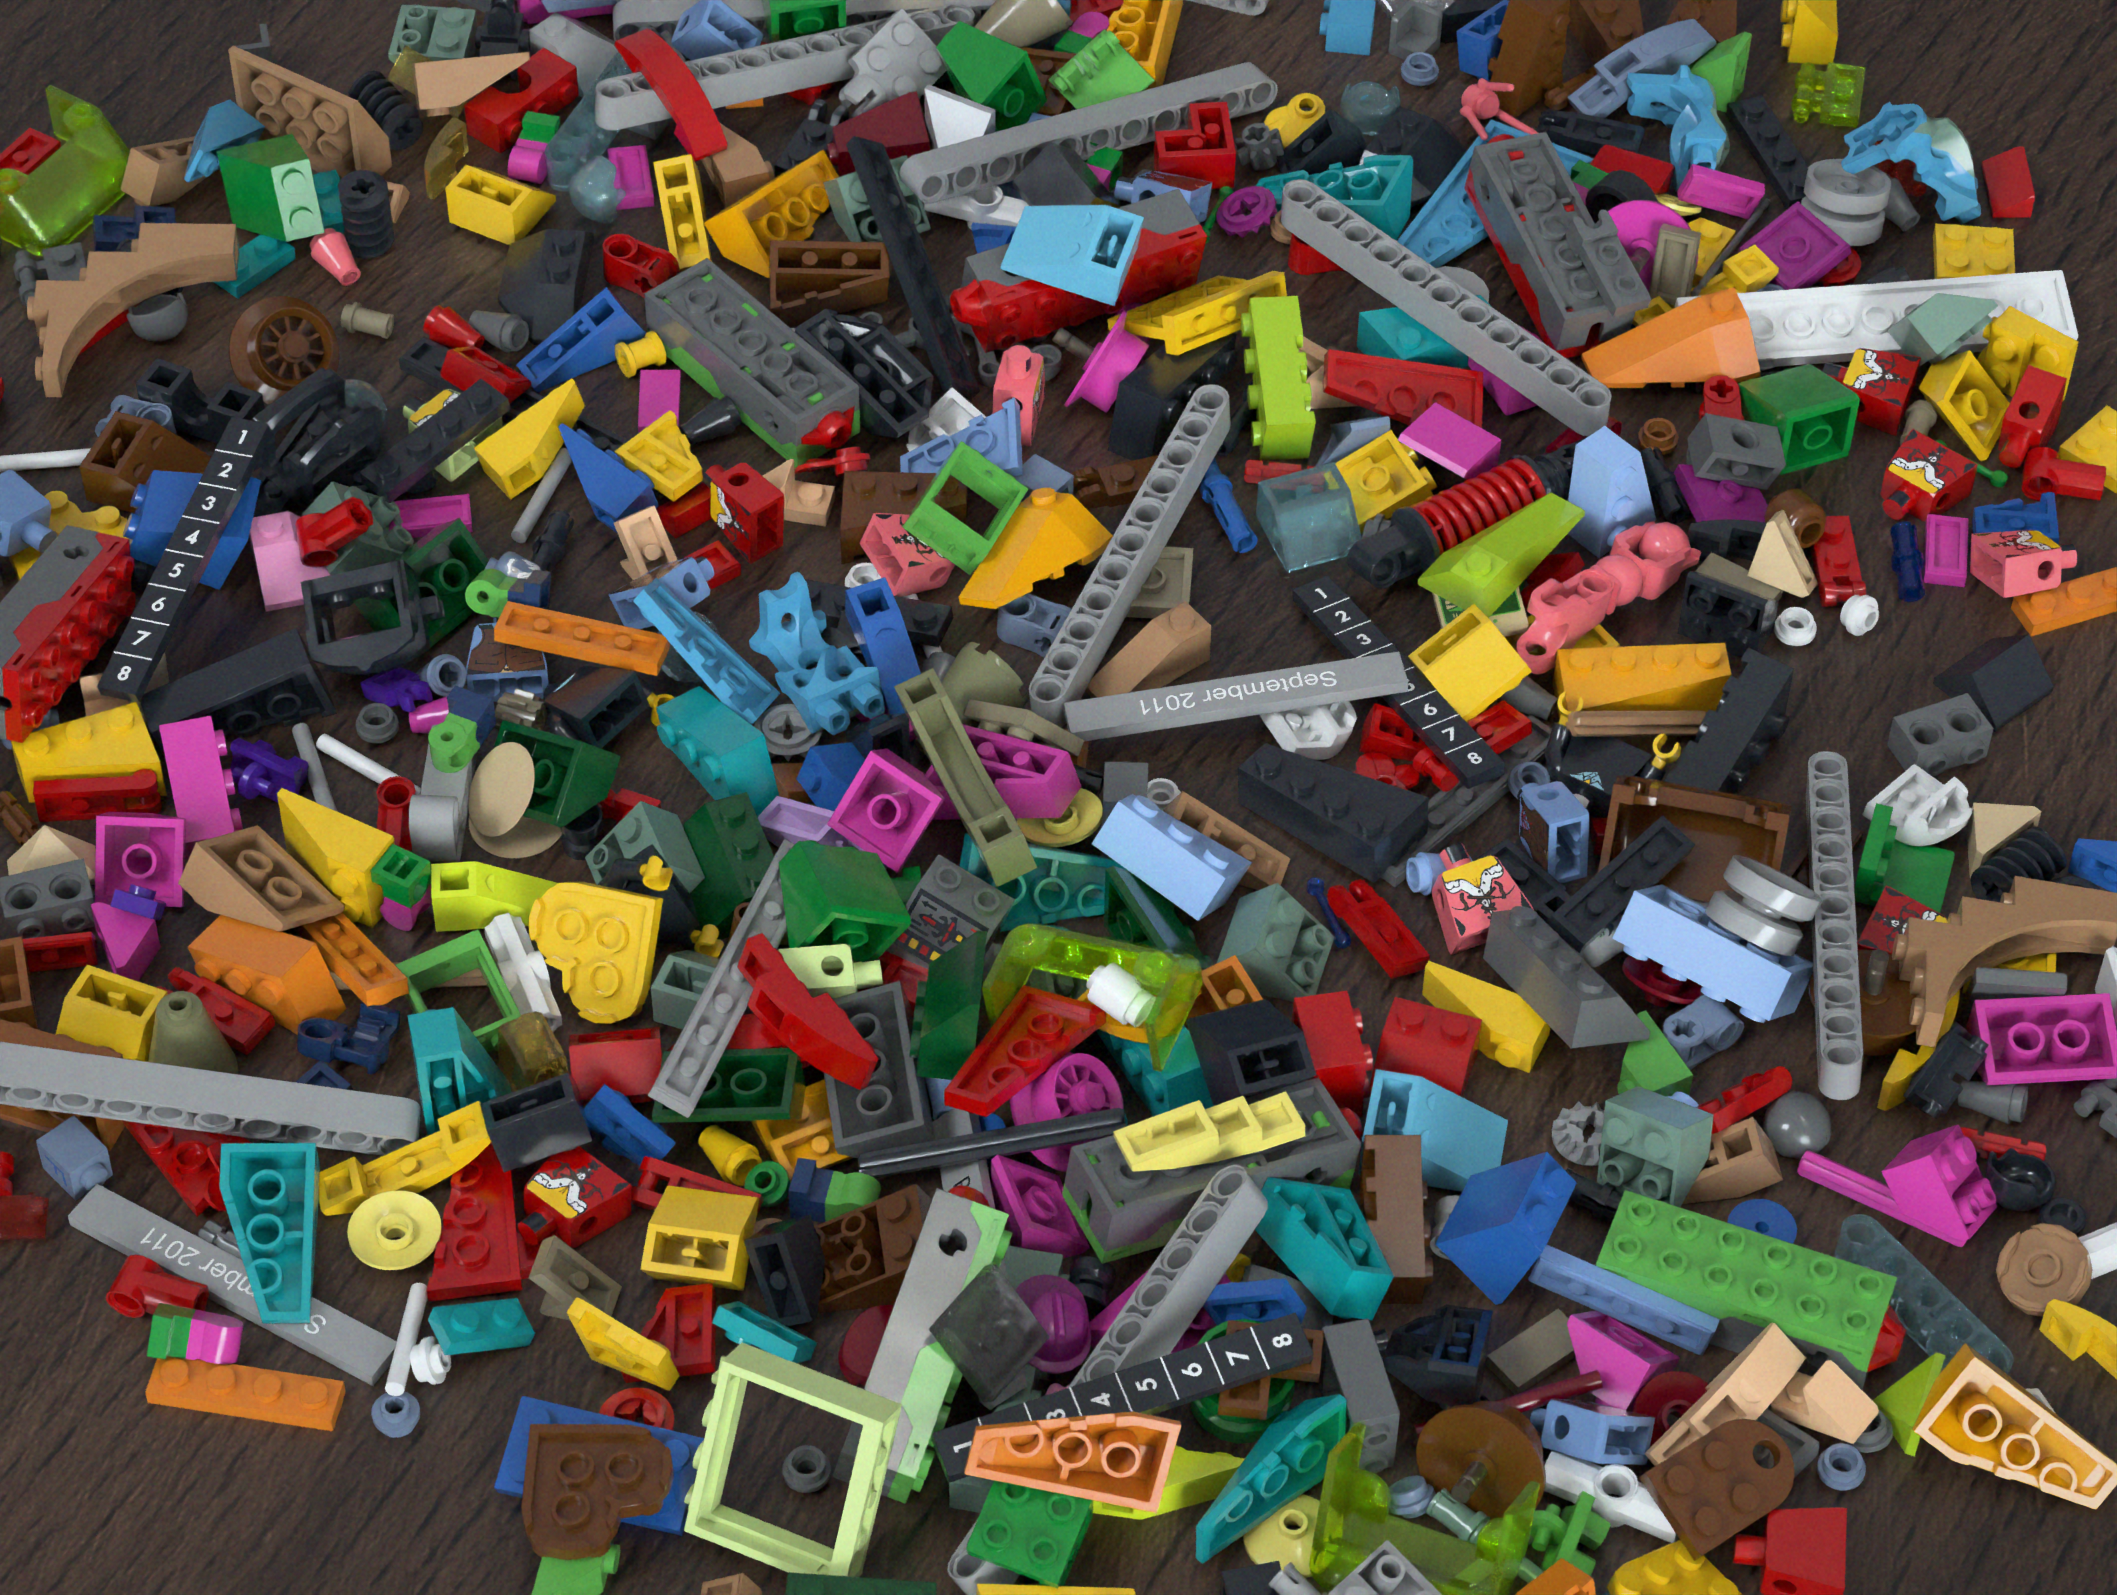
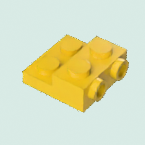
[1977,306,2079,400]
[1322,430,1437,535]

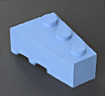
[1568,426,1656,558]
[1092,794,1252,921]

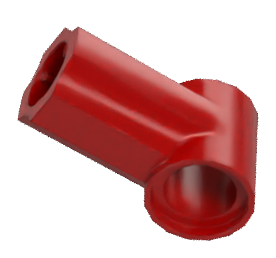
[2022,447,2106,501]
[295,497,374,568]
[376,776,416,853]
[106,1254,209,1318]

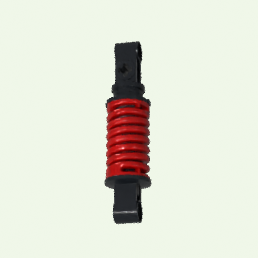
[1347,436,1588,589]

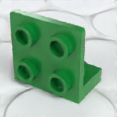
[1854,803,1955,913]
[966,1480,1093,1588]

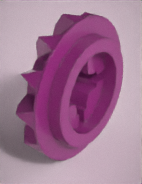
[1217,186,1277,238]

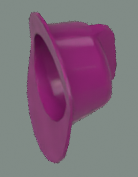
[1012,1274,1091,1374]

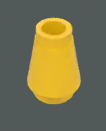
[698,1125,762,1186]

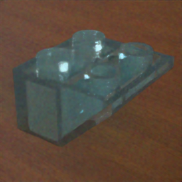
[1256,462,1362,572]

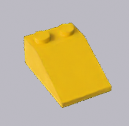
[277,788,395,928]

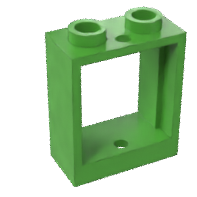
[902,441,1028,575]
[395,929,525,1053]

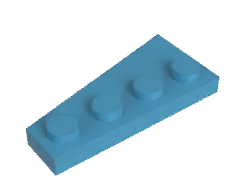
[633,578,780,725]

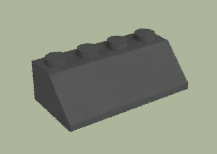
[1483,906,1650,1048]
[824,981,935,1159]

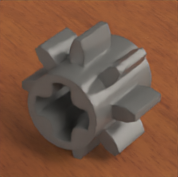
[1235,123,1284,171]

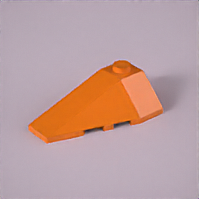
[1582,287,1761,388]
[964,1411,1181,1513]

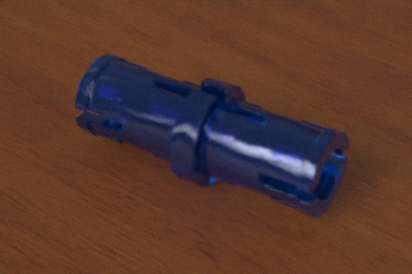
[1890,522,1925,602]

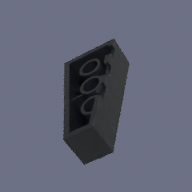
[1108,333,1237,461]
[140,628,337,756]
[1664,648,1794,794]
[1238,743,1429,883]

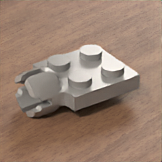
[839,8,946,117]

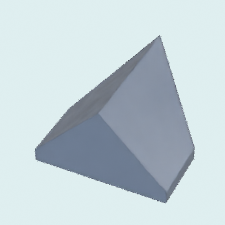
[1316,416,1391,470]

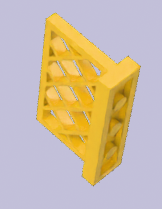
[1107,271,1287,355]

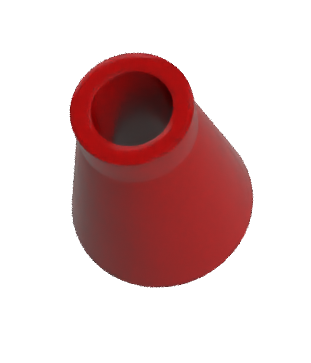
[423,305,485,349]

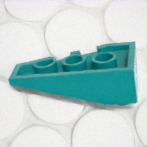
[1256,155,1413,241]
[959,833,1128,932]
[219,1143,320,1324]
[1196,1394,1347,1564]

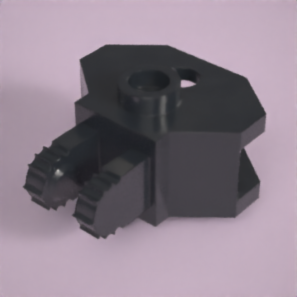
[475,0,531,79]

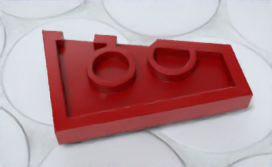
[122,1121,252,1217]

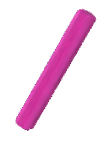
[1797,1150,1967,1247]

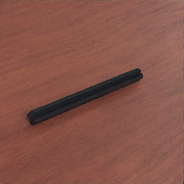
[858,1108,1128,1178]

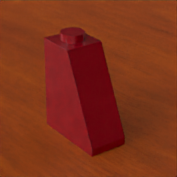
[826,91,930,177]

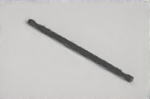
[1690,198,1771,297]

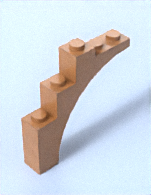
[27,223,240,397]
[1892,876,2117,1047]

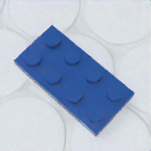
[494,1396,705,1536]

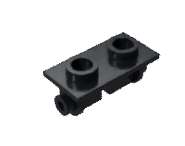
[1903,1021,1989,1120]

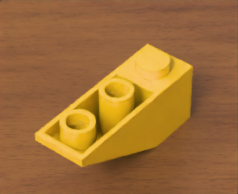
[474,378,585,500]

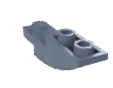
[1568,18,1717,118]

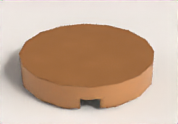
[1996,1223,2093,1317]

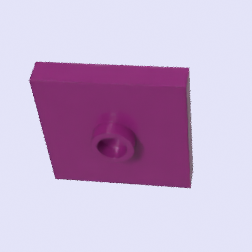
[1739,201,1851,290]
[1674,464,1768,522]

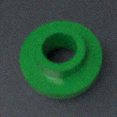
[745,1161,790,1207]

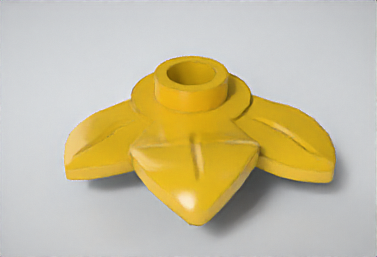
[1264,93,1325,149]

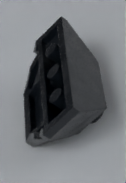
[1359,106,1466,208]
[498,229,594,345]
[795,308,933,438]
[1383,1304,1493,1409]

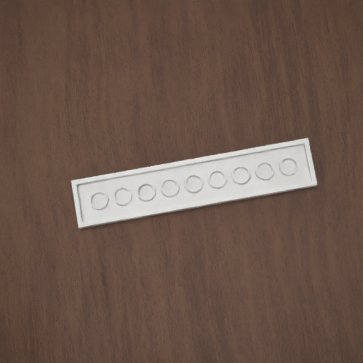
[1674,270,2078,367]

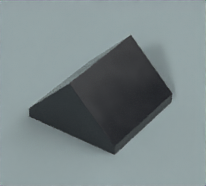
[1012,142,1120,208]
[1933,634,2054,732]

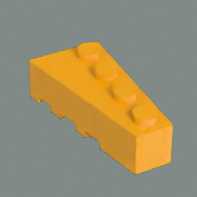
[1106,0,1183,91]
[1552,643,1731,719]

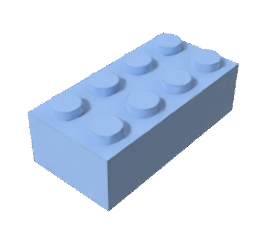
[1613,884,1813,1023]

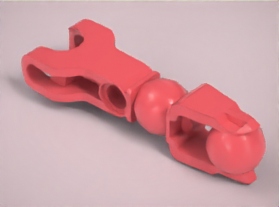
[1515,521,1701,674]

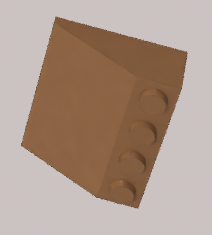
[229,46,392,180]

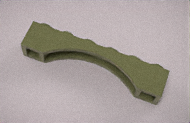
[894,668,1037,887]

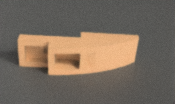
[1644,1322,1806,1466]

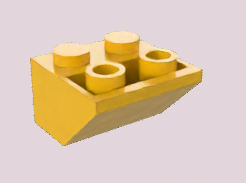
[1780,0,1838,65]
[445,165,556,245]
[1408,604,1532,722]
[55,965,168,1062]
[640,1186,759,1291]

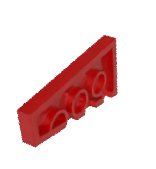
[1323,349,1484,428]
[944,985,1106,1117]
[426,1142,522,1302]

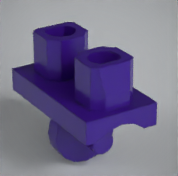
[230,738,309,803]

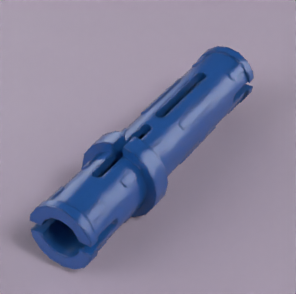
[1200,458,1258,553]

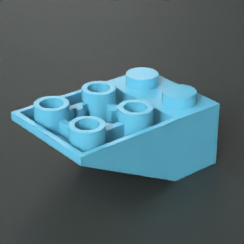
[1000,205,1144,306]
[1359,1069,1508,1192]

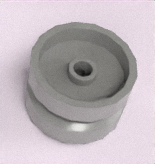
[1801,159,1891,246]
[1705,855,1822,957]

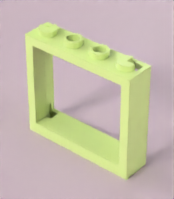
[684,1343,902,1577]

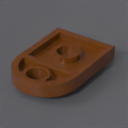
[1639,1419,1795,1561]

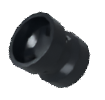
[560,804,605,861]
[1068,1256,1116,1322]

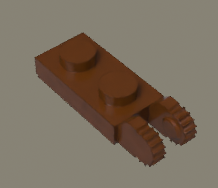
[1070,455,1159,510]

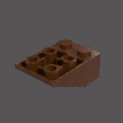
[79,411,211,513]
[814,1184,932,1313]

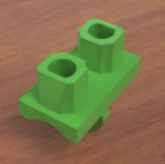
[1525,1491,1611,1576]

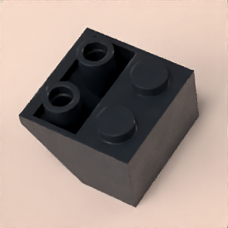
[1678,571,1779,657]
[1186,999,1317,1106]
[480,1073,592,1172]

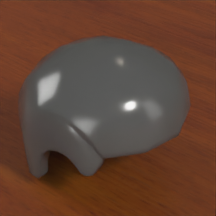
[126,293,188,342]
[1761,1091,1832,1160]

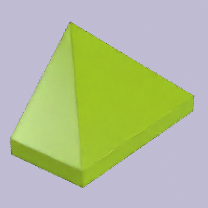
[1872,1352,1946,1457]

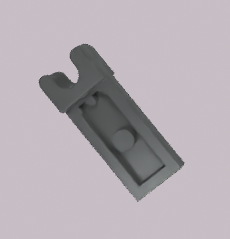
[1566,209,1652,317]

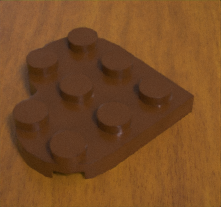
[521,1424,674,1561]

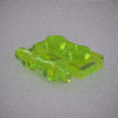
[1791,62,1866,128]

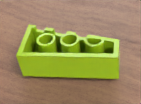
[1241,296,1316,460]

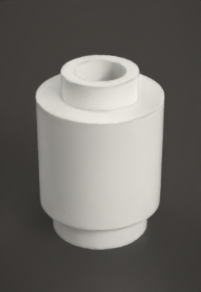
[1086,962,1157,1027]

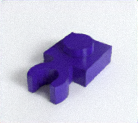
[360,667,433,712]
[110,884,166,920]

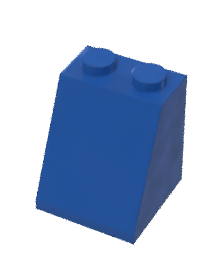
[123,470,261,590]
[1435,1152,1577,1305]

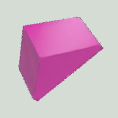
[90,902,161,982]

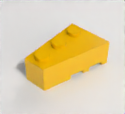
[10,702,167,803]

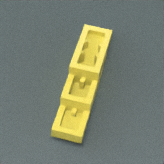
[1113,1091,1305,1172]

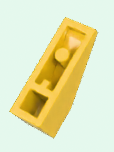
[653,154,712,272]
[1422,961,1551,1073]

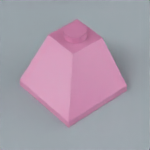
[249,511,331,612]

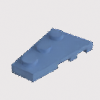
[900,397,1023,477]

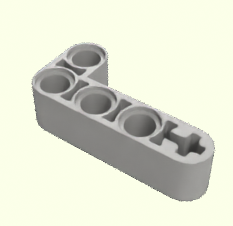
[409,725,478,863]

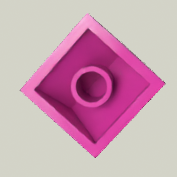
[1398,402,1501,479]
[991,1155,1090,1259]

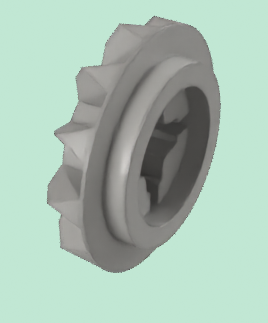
[754,704,822,762]
[1552,1101,1605,1166]

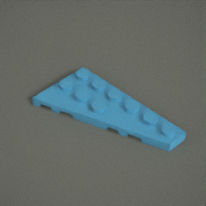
[1397,120,1594,268]

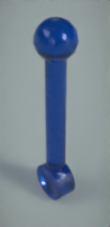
[1306,877,1351,949]

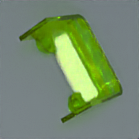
[0,85,130,256]
[982,923,1203,1072]
[1309,1422,1540,1595]

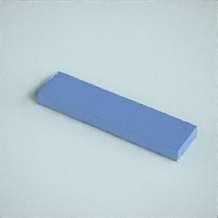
[1528,1244,1720,1356]

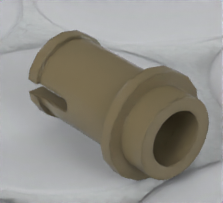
[341,302,394,339]
[1900,400,1937,445]

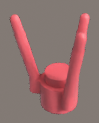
[1460,78,1538,141]

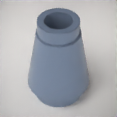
[416,654,467,697]

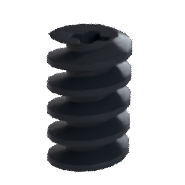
[348,70,424,151]
[338,170,394,259]
[1970,826,2067,903]

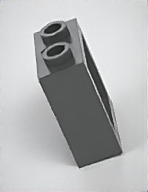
[1317,1319,1400,1475]

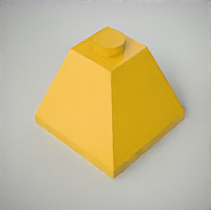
[1919,350,2010,461]

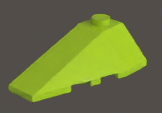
[1418,492,1585,618]

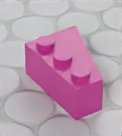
[159,716,243,860]
[925,724,1082,820]

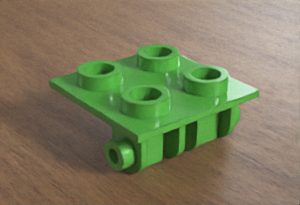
[1048,29,1154,109]

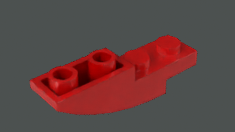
[737,933,879,1090]

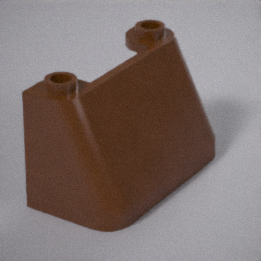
[1598,775,1791,902]

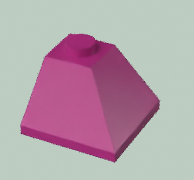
[826,749,945,873]
[95,812,186,907]
[1567,1310,1680,1412]

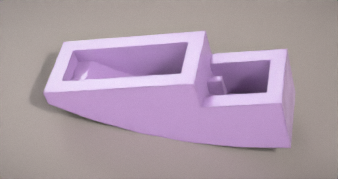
[758,796,888,869]

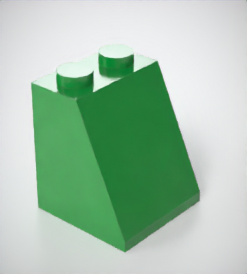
[761,0,846,43]
[936,20,1048,132]
[216,134,325,242]
[1738,364,1860,476]
[778,840,911,963]

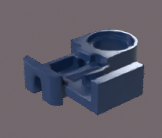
[297,1002,401,1074]

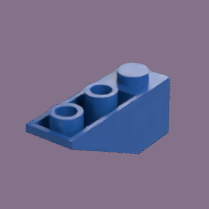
[558,423,659,534]
[845,577,921,714]

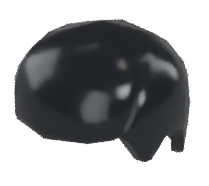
[1985,1148,2056,1211]

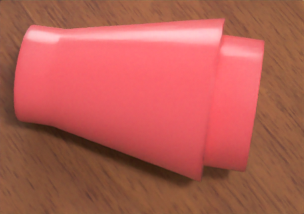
[310,228,361,286]

